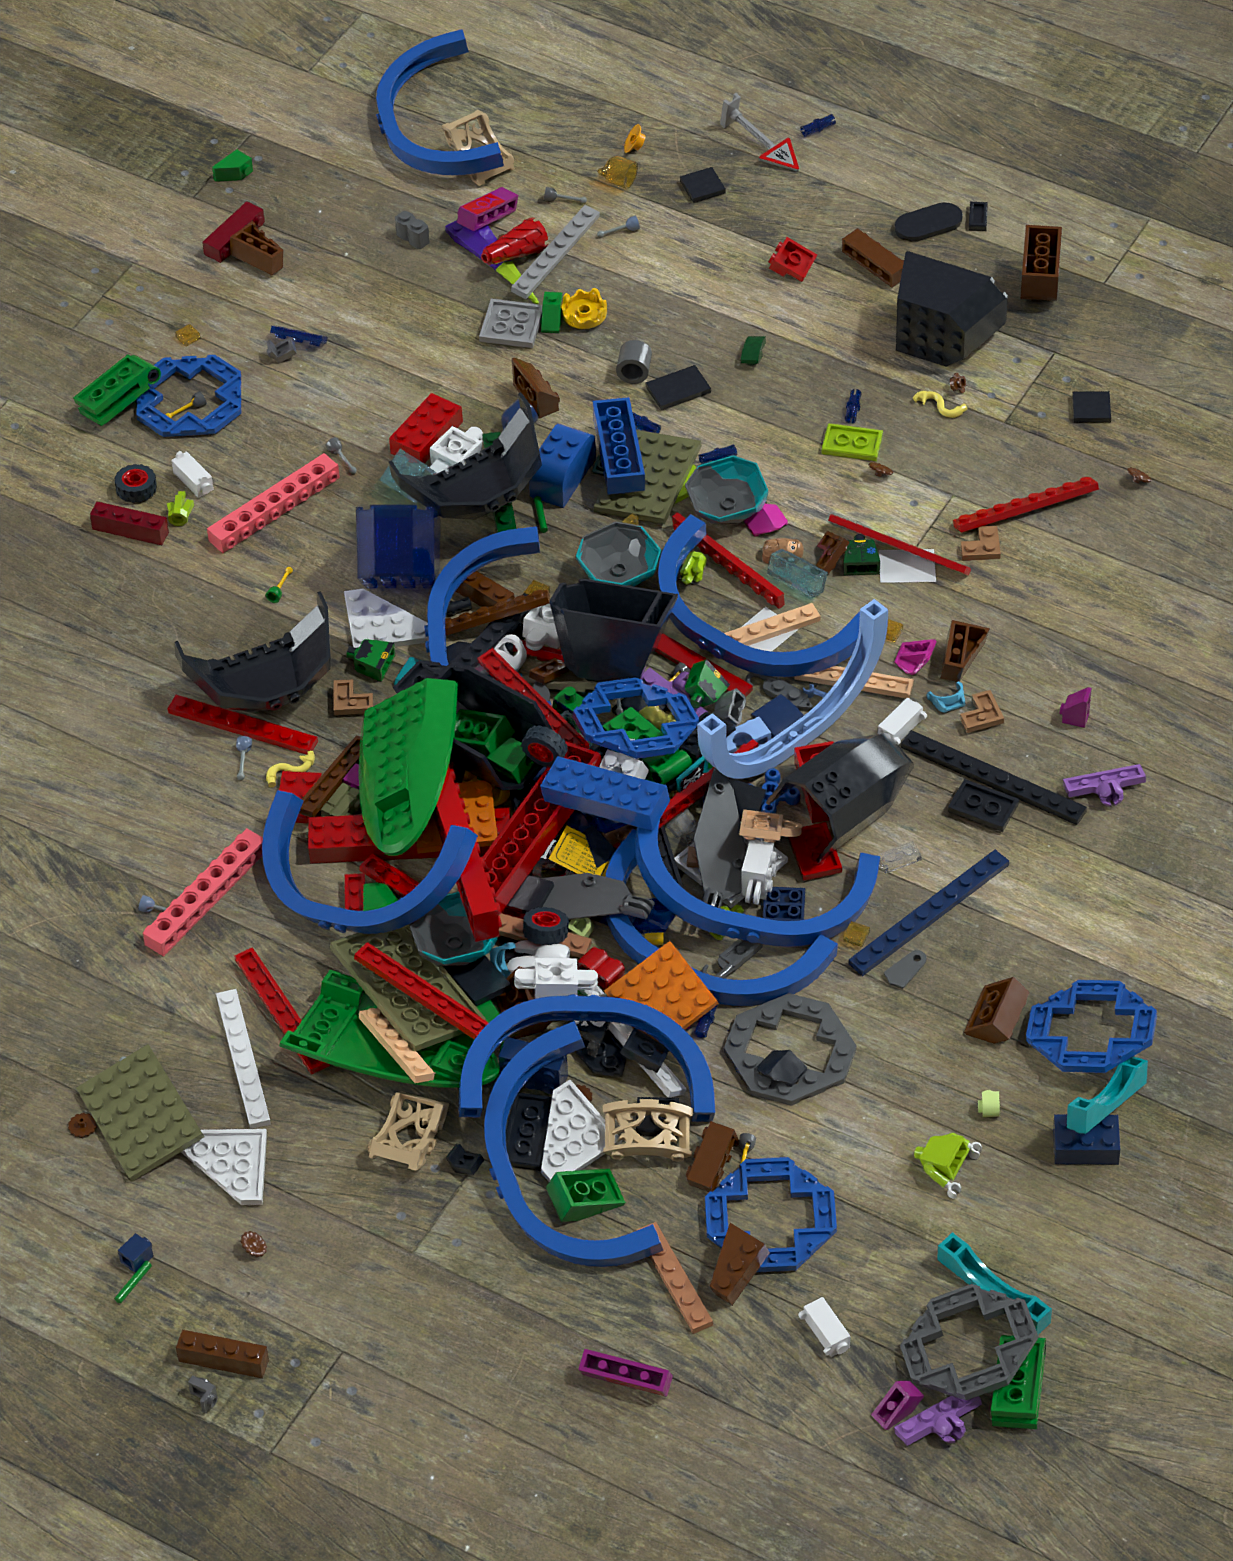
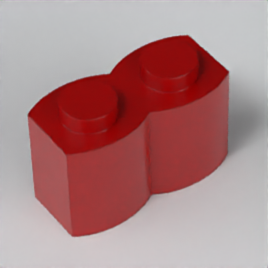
[577,947,625,990]

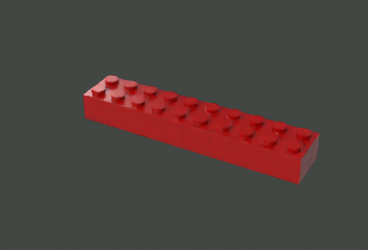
[483,741,602,913]
[433,765,502,942]
[308,808,510,864]

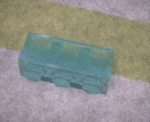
[767,549,828,598]

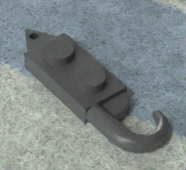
[745,672,813,710]
[701,939,763,978]

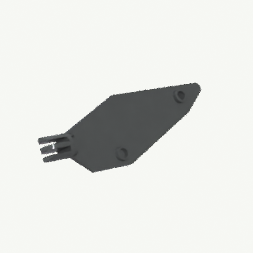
[693,767,747,908]
[542,873,654,920]

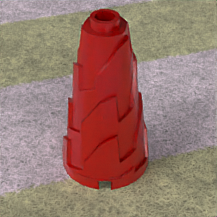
[481,217,548,265]

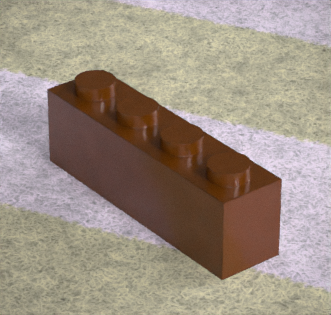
[842,228,904,288]
[455,571,515,607]
[176,1329,269,1379]

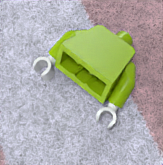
[914,1133,982,1199]

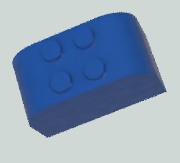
[529,424,596,508]

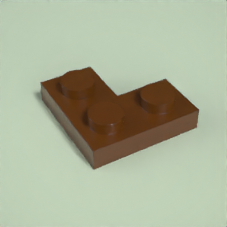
[815,531,850,574]

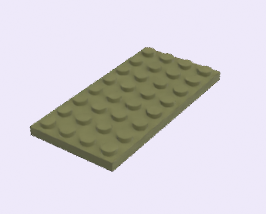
[330,925,486,1051]

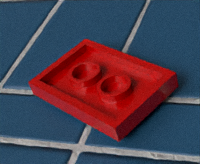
[279,771,322,824]
[788,822,842,881]

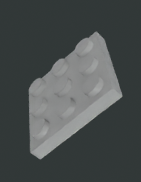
[479,299,542,348]

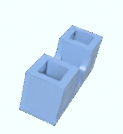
[726,717,771,753]

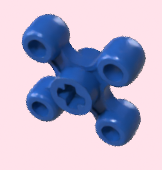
[750,768,801,814]

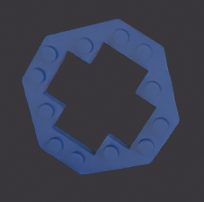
[136,355,241,437]
[573,678,699,759]
[1026,980,1157,1073]
[705,1157,837,1272]

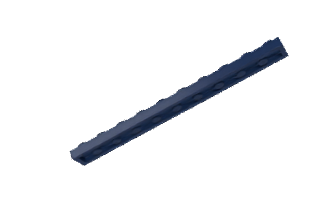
[848,849,1009,976]

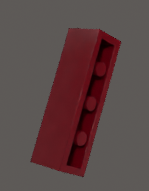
[202,201,265,263]
[90,501,169,546]

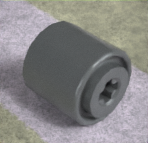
[616,340,652,384]

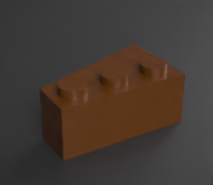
[230,221,283,275]
[940,620,990,682]
[686,1121,739,1192]
[710,1223,770,1306]

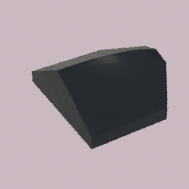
[757,1050,807,1087]

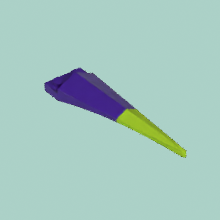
[445,220,539,304]

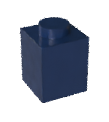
[118,1233,154,1273]

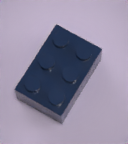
[499,1037,568,1094]
[1053,1114,1120,1165]

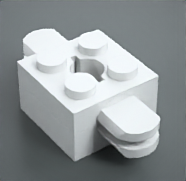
[430,426,483,475]
[523,604,560,650]
[599,739,649,780]
[742,838,777,905]
[514,957,598,999]

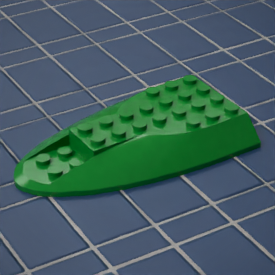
[359,678,458,856]
[279,970,500,1088]

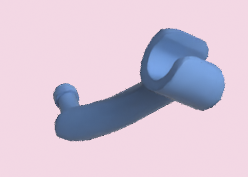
[803,684,827,698]

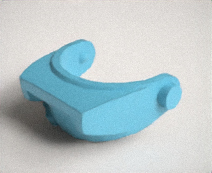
[926,682,966,713]
[490,942,516,978]

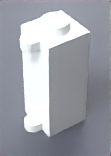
[171,451,214,498]
[878,698,927,745]
[798,1297,850,1357]

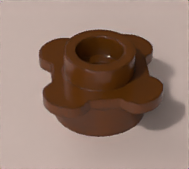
[950,373,966,393]

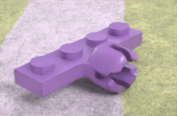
[641,667,707,717]
[1063,764,1146,807]
[894,1396,982,1446]

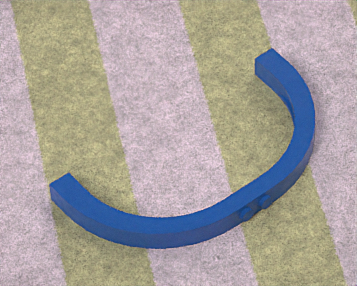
[376,29,504,175]
[658,514,860,677]
[424,526,552,706]
[262,790,478,934]
[635,820,880,947]
[605,829,838,1006]
[459,994,715,1122]
[484,1021,664,1267]

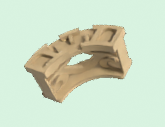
[442,110,515,186]
[368,1091,449,1171]
[603,1099,693,1162]

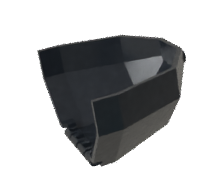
[388,392,542,520]
[174,591,331,713]

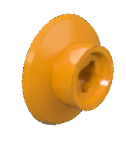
[624,124,645,153]

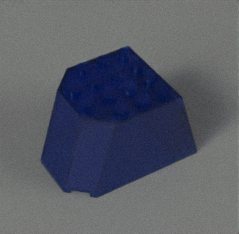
[356,505,441,589]

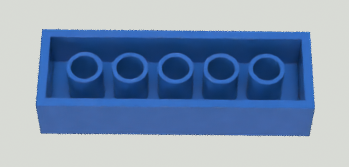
[593,397,645,494]
[540,756,670,831]

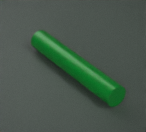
[534,496,548,533]
[114,1261,152,1304]

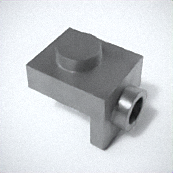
[266,337,297,364]
[188,1375,218,1413]

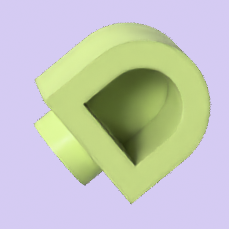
[568,918,594,938]
[978,1090,1000,1117]

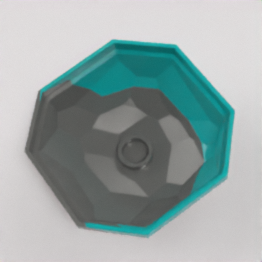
[685,455,769,524]
[576,521,661,587]
[408,892,498,966]

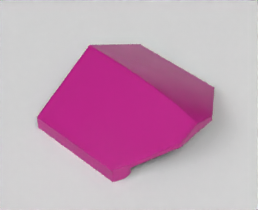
[744,504,788,537]
[894,639,937,675]

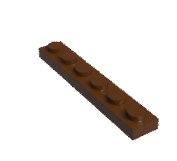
[445,589,550,636]
[299,735,361,817]

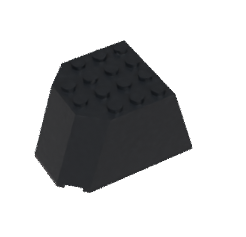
[896,251,1008,367]
[550,579,678,682]

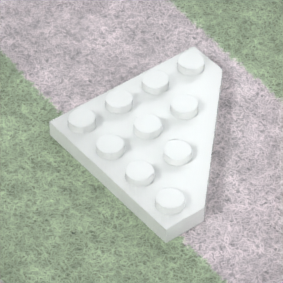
[344,589,429,649]
[541,1080,622,1182]
[181,1129,267,1205]

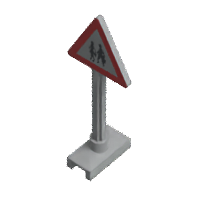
[720,93,799,172]

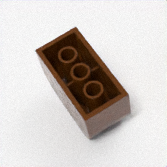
[1020,225,1062,301]

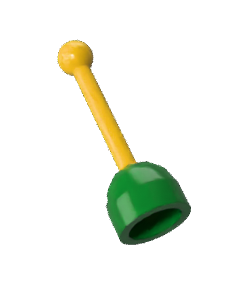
[265,567,293,603]

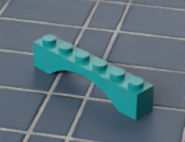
[1067,1056,1148,1134]
[937,1232,1052,1335]

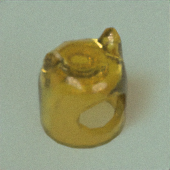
[597,156,638,189]

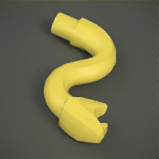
[913,391,968,418]
[266,750,315,787]

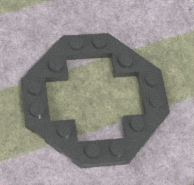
[724,993,857,1106]
[900,1284,1039,1400]

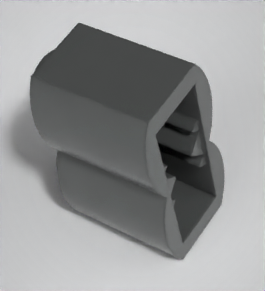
[395,211,430,249]
[713,688,746,726]

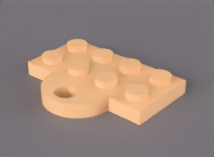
[739,810,802,842]

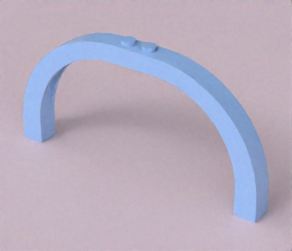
[697,599,888,779]

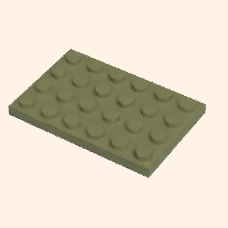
[593,430,702,524]
[76,1044,204,1182]

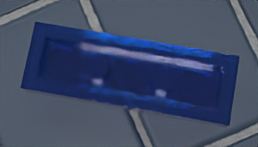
[270,325,328,347]

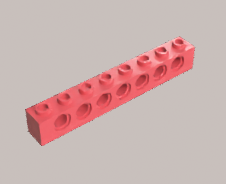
[207,453,340,553]
[143,828,263,957]

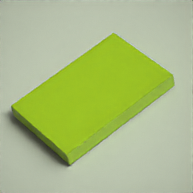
[821,423,883,462]

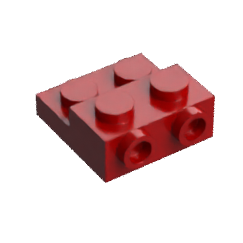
[768,237,817,282]

